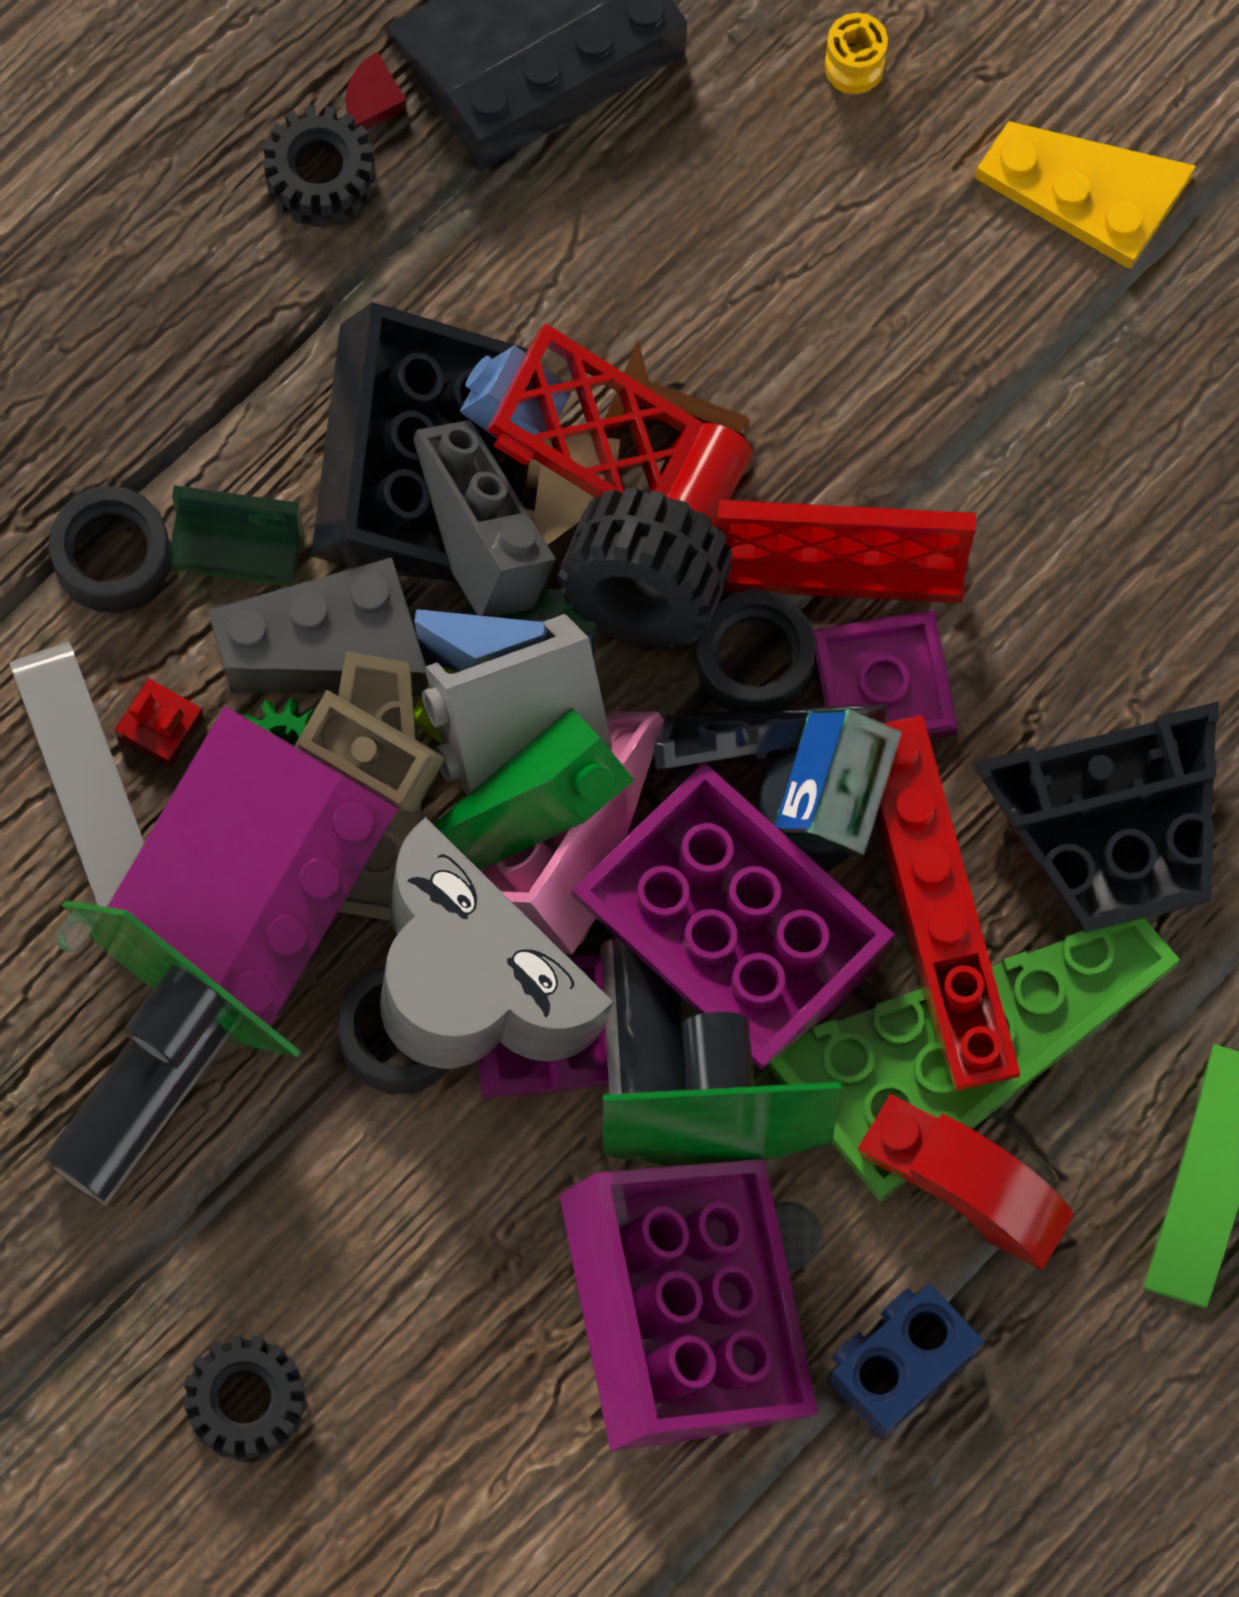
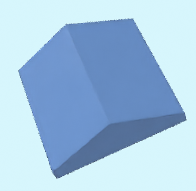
[415,609,545,673]

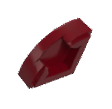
[346,51,407,130]

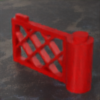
[487,323,753,527]

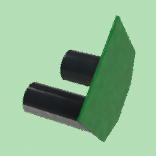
[42,900,301,1206]
[601,937,842,1166]

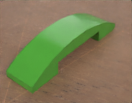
[1143,1044,1239,1309]

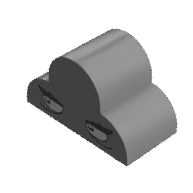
[380,817,613,1069]

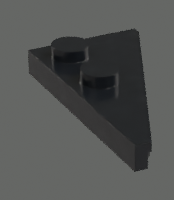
[653,703,889,769]

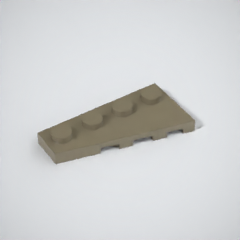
[338,651,422,921]

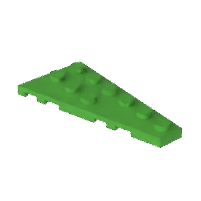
[767,918,1180,1202]

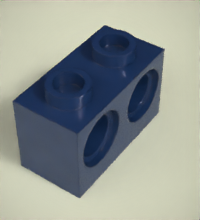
[829,1283,984,1441]

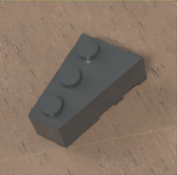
[208,557,428,696]

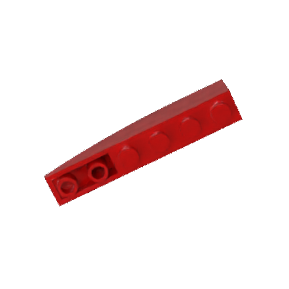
[859,715,1020,1091]

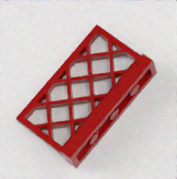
[716,500,976,603]

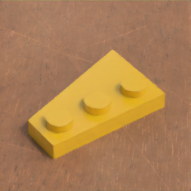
[975,121,1196,270]

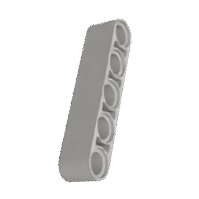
[9,641,144,907]

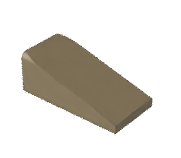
[295,690,445,813]

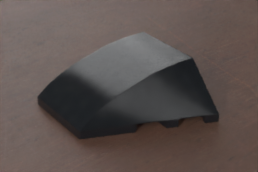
[972,701,1219,933]

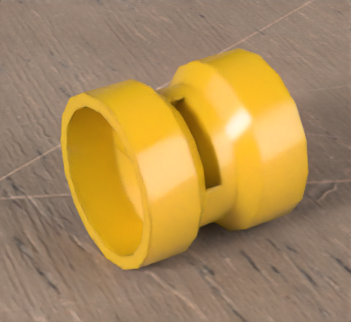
[824,12,888,95]

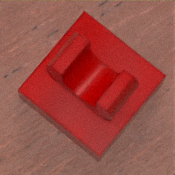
[115,678,204,768]

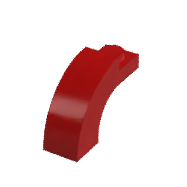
[857,1094,1075,1270]

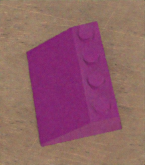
[107,705,398,1026]
[571,762,895,1070]
[559,1159,818,1452]

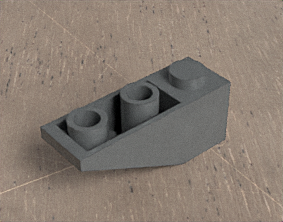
[413,420,556,617]

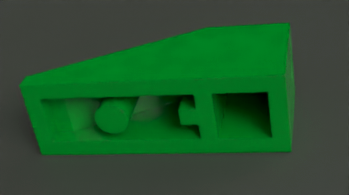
[433,708,635,870]

